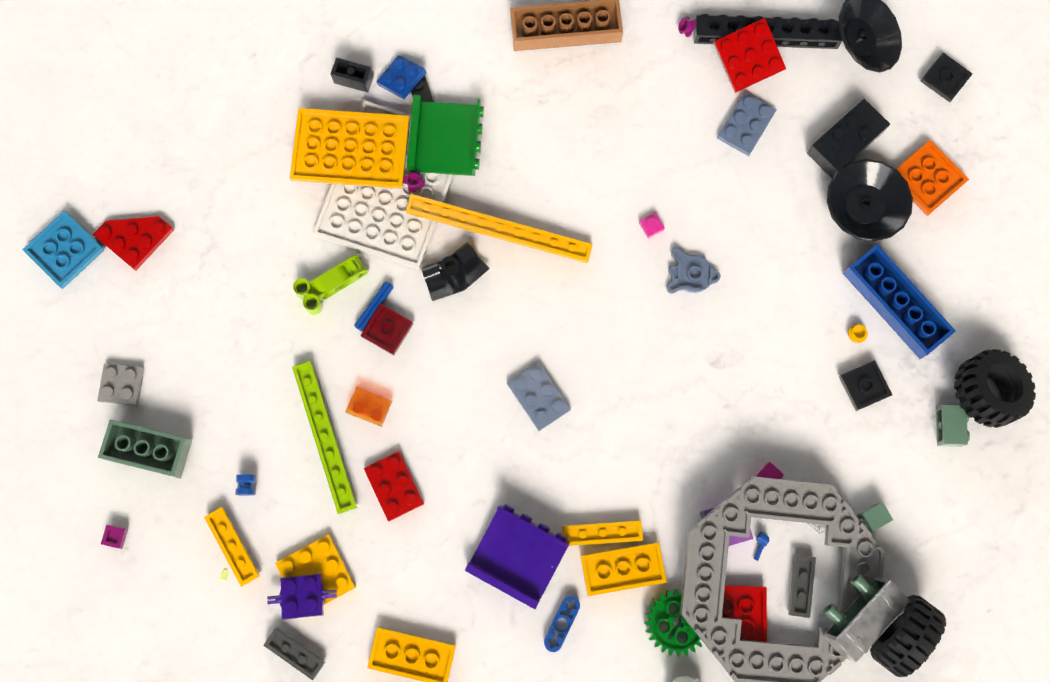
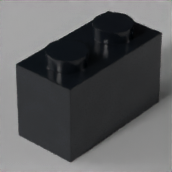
[330,58,374,93]

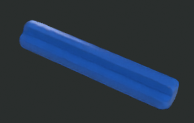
[354,281,393,331]

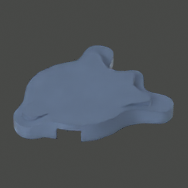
[666,247,721,294]

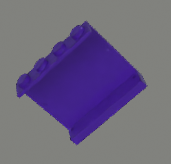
[464,504,570,609]

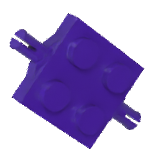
[267,574,337,620]

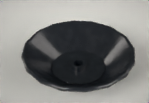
[838,0,902,73]
[827,159,913,242]

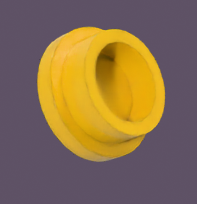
[848,324,868,343]

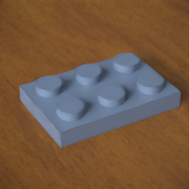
[717,92,777,156]
[507,362,571,431]

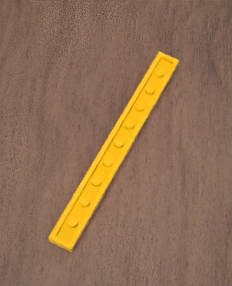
[406,194,593,263]

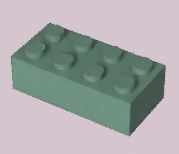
[98,419,192,479]

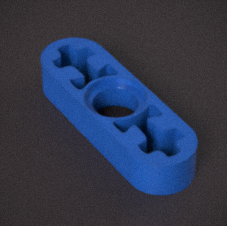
[544,596,580,652]

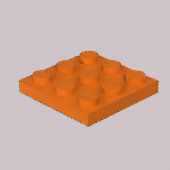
[896,140,969,216]

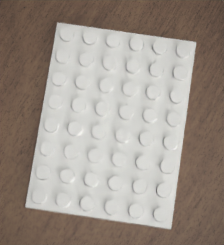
[313,100,454,270]

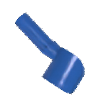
[754,532,770,561]

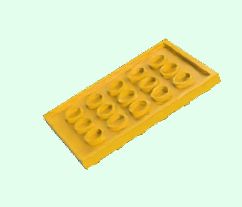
[290,108,410,189]

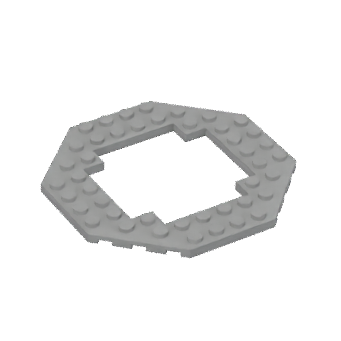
[680,476,885,682]

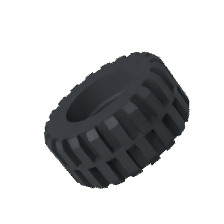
[954,349,1036,428]
[870,595,947,677]

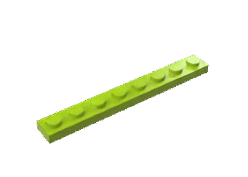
[292,361,358,514]

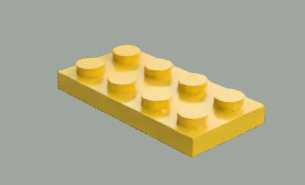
[580,543,667,596]
[367,627,456,682]

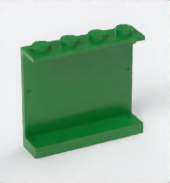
[407,95,484,176]

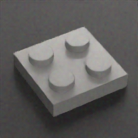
[97,364,144,406]

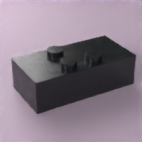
[807,99,891,178]

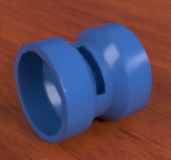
[235,474,256,496]

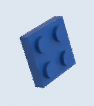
[376,55,427,99]

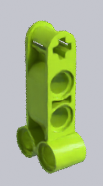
[293,255,369,315]

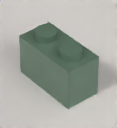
[936,405,970,447]

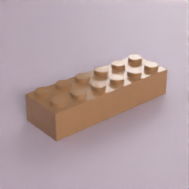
[510,0,623,51]

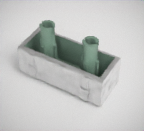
[823,574,911,663]

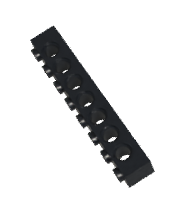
[694,14,842,49]

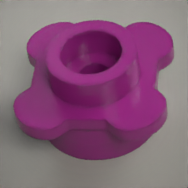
[678,16,696,37]
[403,171,425,193]

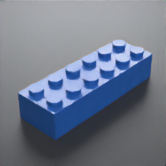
[842,244,956,359]

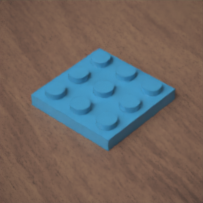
[22,210,105,289]

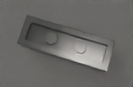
[788,554,816,618]
[263,628,326,680]

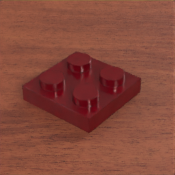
[360,304,414,356]

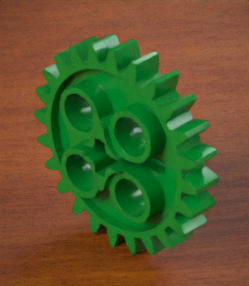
[644,589,702,657]

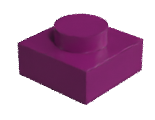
[101,525,128,549]

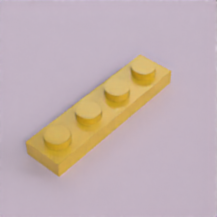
[204,507,260,587]
[562,521,643,546]

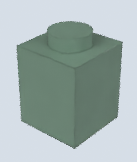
[857,502,893,532]

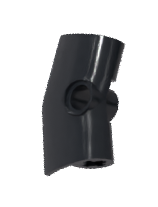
[421,242,490,301]

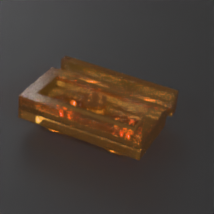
[345,386,393,427]

